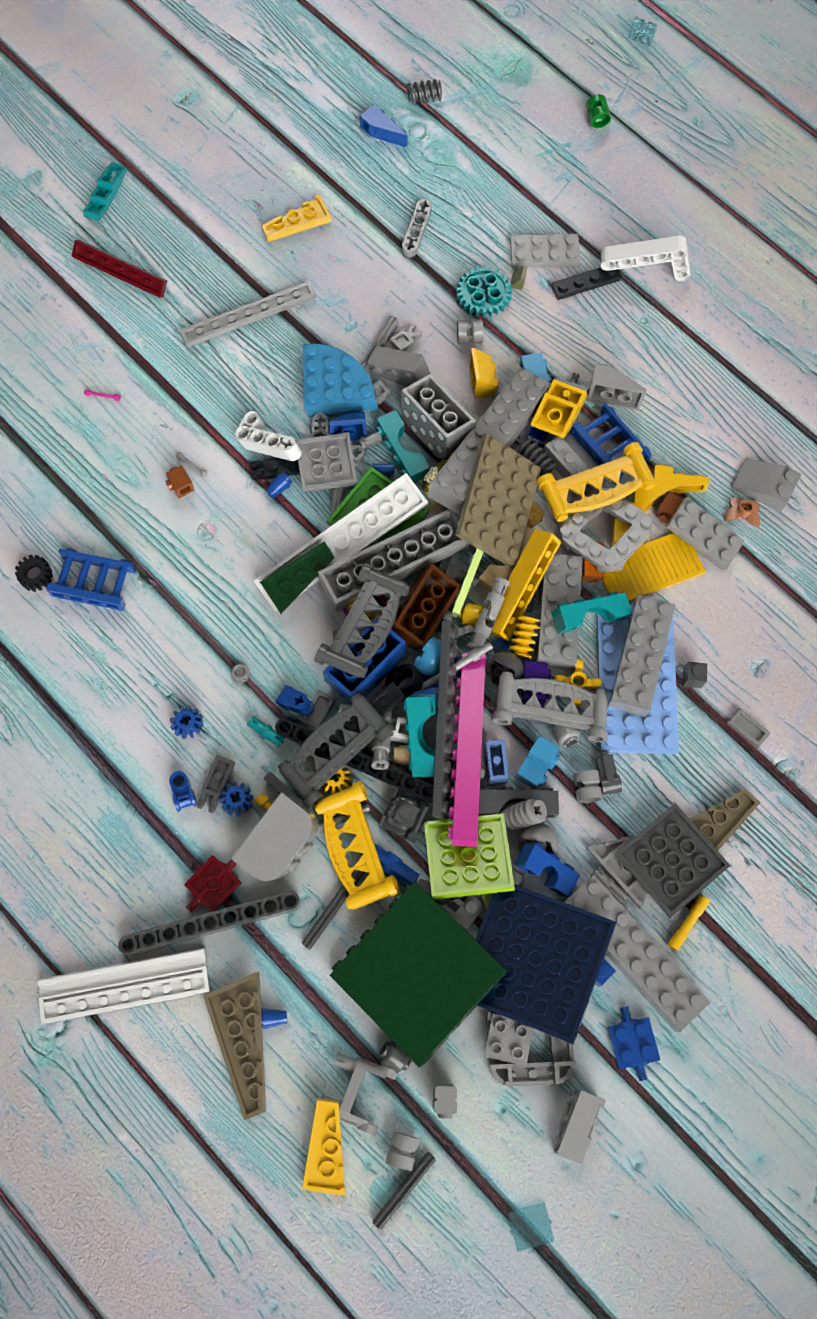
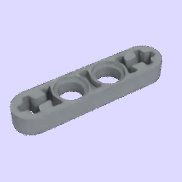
[402,199,432,257]

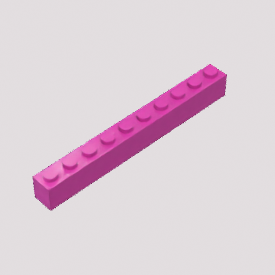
[448,653,486,847]

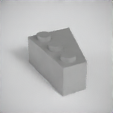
[367,346,431,387]
[553,1089,606,1164]

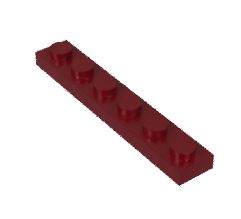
[71,240,167,298]

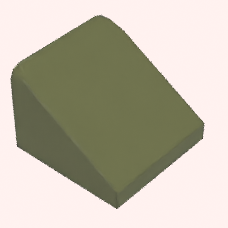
[510,265,527,290]

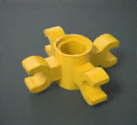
[554,659,602,707]

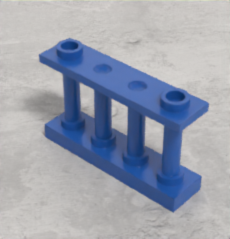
[570,403,652,486]
[46,548,136,611]

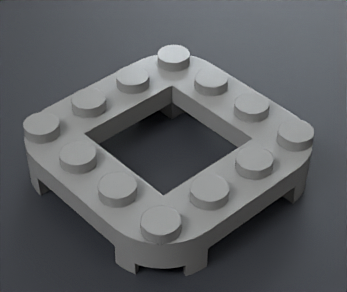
[560,488,652,574]
[486,1010,575,1086]

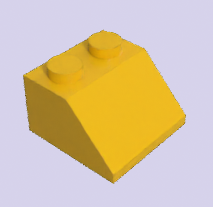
[469,348,499,398]

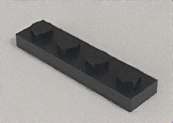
[551,267,622,300]
[333,682,406,746]

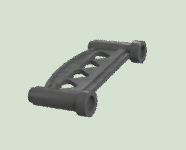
[314,563,410,678]
[278,693,396,808]

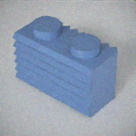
[484,740,509,785]

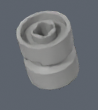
[457,319,483,344]
[573,770,603,803]
[385,1131,420,1171]

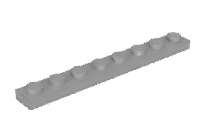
[180,281,316,348]

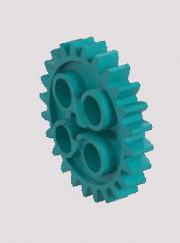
[456,265,512,318]

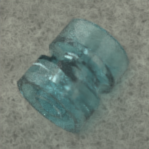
[628,16,658,46]

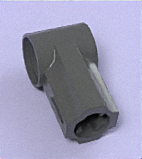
[595,754,622,795]

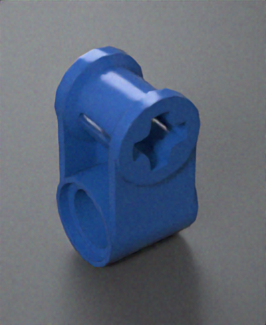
[275,685,314,716]
[169,771,197,812]

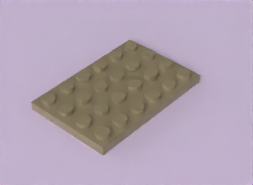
[455,433,541,568]

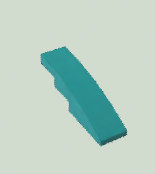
[83,162,127,221]

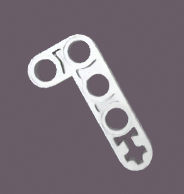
[235,411,302,461]

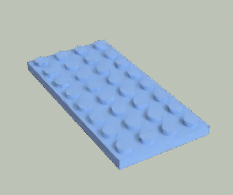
[597,605,679,754]

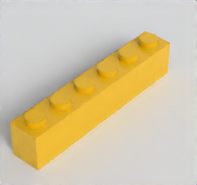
[485,528,561,641]

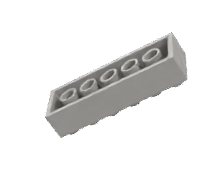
[535,554,583,671]
[608,594,676,717]

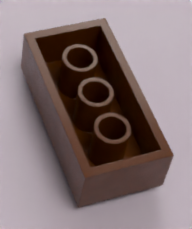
[391,564,462,651]

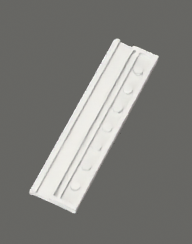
[37,948,211,1024]

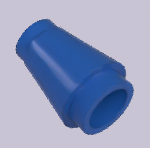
[266,471,293,499]
[261,1008,287,1030]

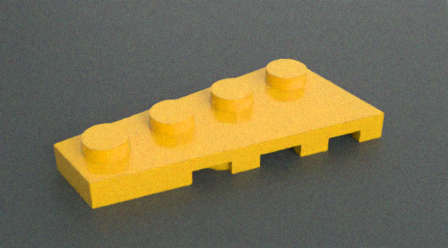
[262,194,332,242]
[302,1098,345,1196]

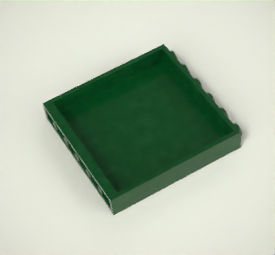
[329,882,508,1067]

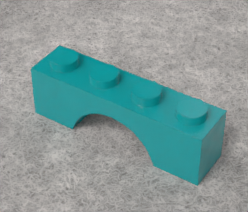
[375,410,430,483]
[551,592,633,634]
[404,694,436,777]

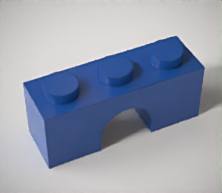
[514,842,580,897]

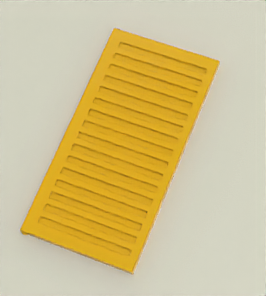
[601,533,706,601]

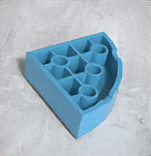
[303,344,379,418]

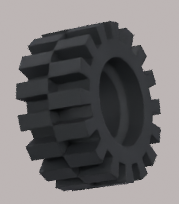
[15,555,53,592]

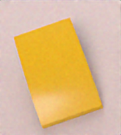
[530,379,587,439]

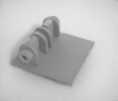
[484,1013,533,1066]

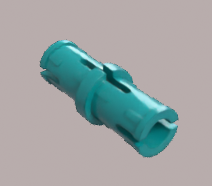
[247,716,285,748]

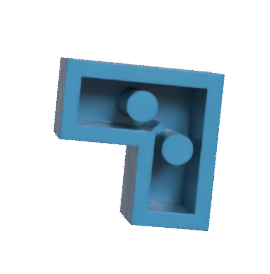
[515,736,560,789]

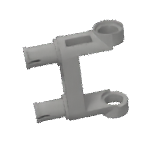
[321,1052,397,1135]

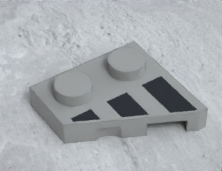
[442,895,485,930]

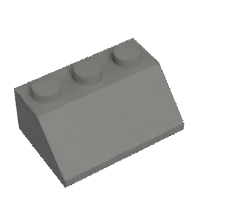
[544,434,599,488]

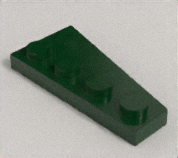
[260,541,335,614]

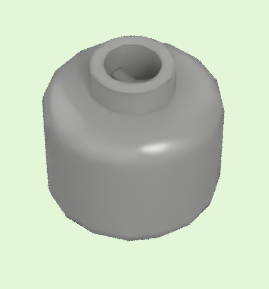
[551,725,581,748]

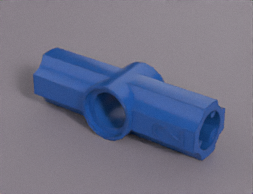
[360,843,420,887]

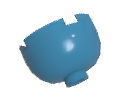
[413,637,441,676]

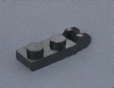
[249,458,300,480]

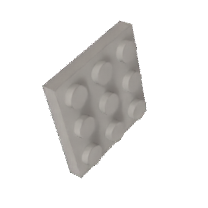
[295,432,357,493]

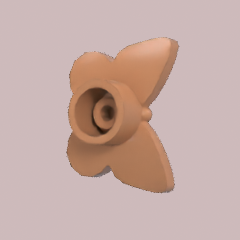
[724,497,760,527]

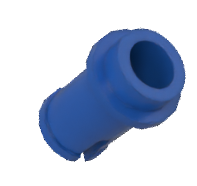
[372,462,395,477]

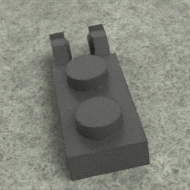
[197,755,236,813]

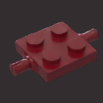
[184,855,242,913]

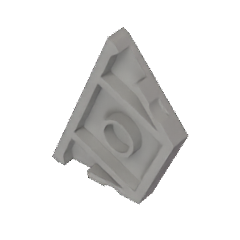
[586,836,647,909]

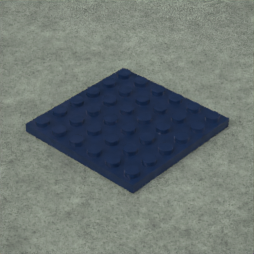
[476,884,617,1045]

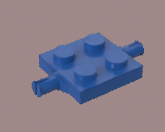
[608,1006,660,1081]

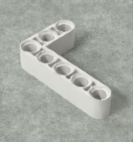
[601,236,690,281]

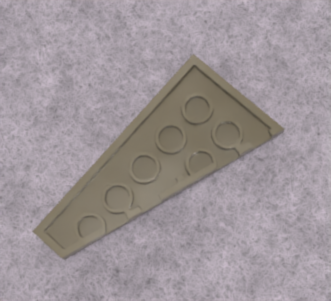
[690,789,761,851]
[203,972,266,1120]

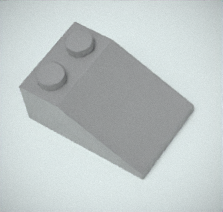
[587,364,646,411]
[731,458,801,512]

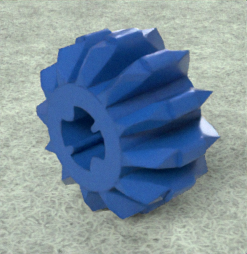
[170,705,204,739]
[219,782,254,816]

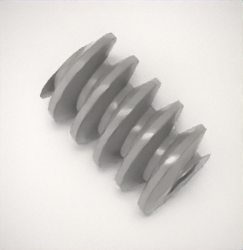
[503,799,547,831]

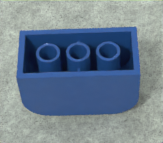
[323,617,406,705]

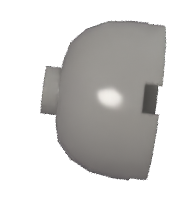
[518,823,559,855]

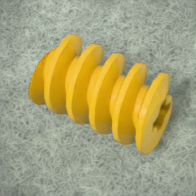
[509,616,540,658]

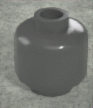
[379,1041,411,1073]

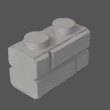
[433,1085,457,1119]

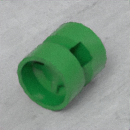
[585,94,612,128]

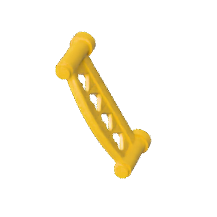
[537,442,655,522]
[314,781,400,910]

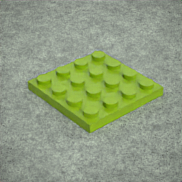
[424,813,515,899]

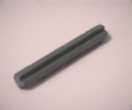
[373,1152,436,1230]

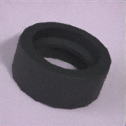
[385,664,424,701]

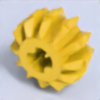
[321,765,352,795]

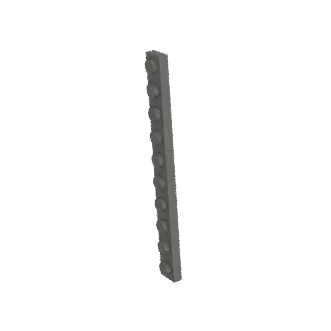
[432,620,458,819]

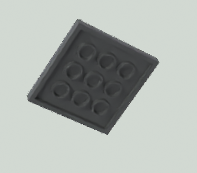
[615,803,731,918]

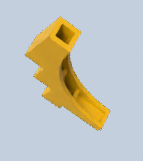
[611,464,709,547]

